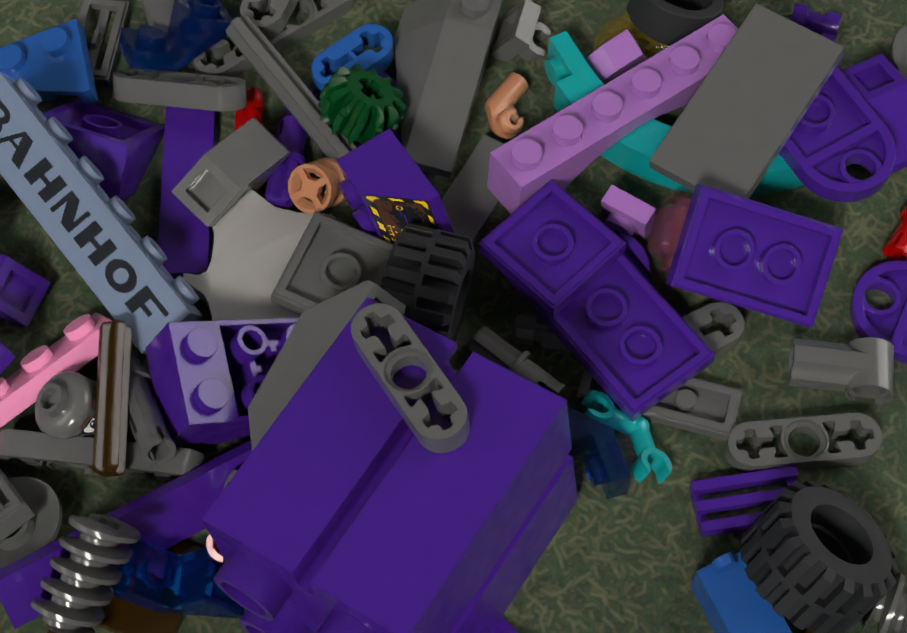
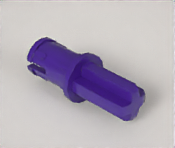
[265,115,308,210]

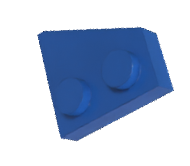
[0,19,98,103]

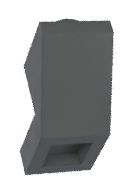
[171,118,291,227]

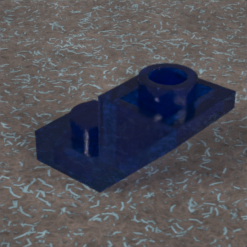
[118,0,232,71]
[567,407,632,499]
[114,539,245,619]

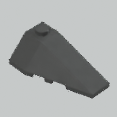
[393,0,503,178]

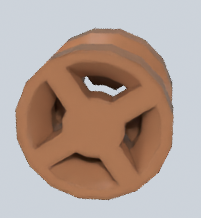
[288,157,346,214]

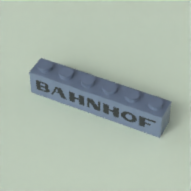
[0,72,203,354]

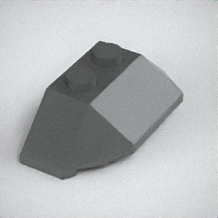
[248,280,406,451]

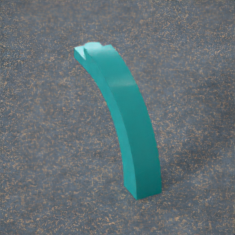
[544,31,804,196]

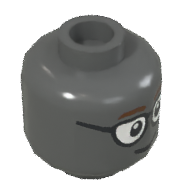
[34,371,97,439]

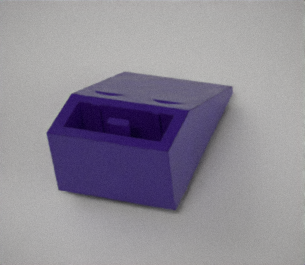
[145,318,299,447]

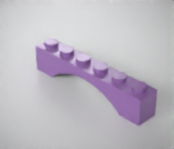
[487,14,738,214]

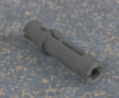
[128,342,176,466]

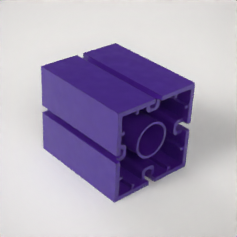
[202,297,578,633]

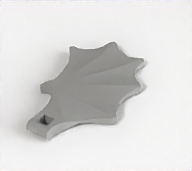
[182,189,336,321]

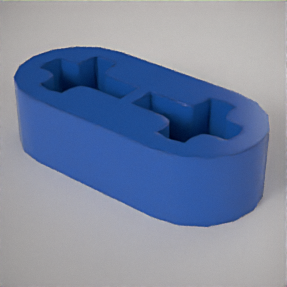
[311,24,394,95]

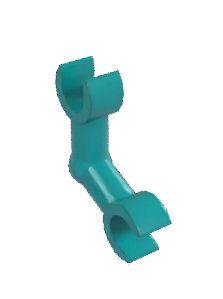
[579,390,672,484]

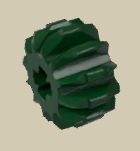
[318,64,406,145]

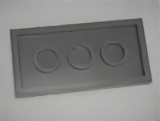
[649,3,845,199]

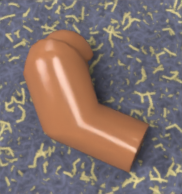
[484,72,529,139]

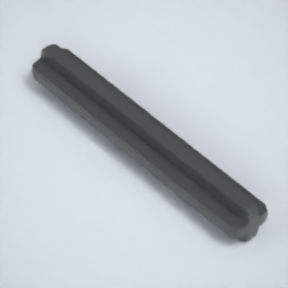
[226,15,357,160]

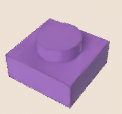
[601,185,656,241]

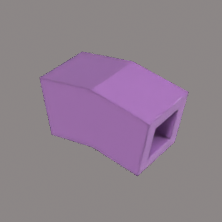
[585,29,647,85]

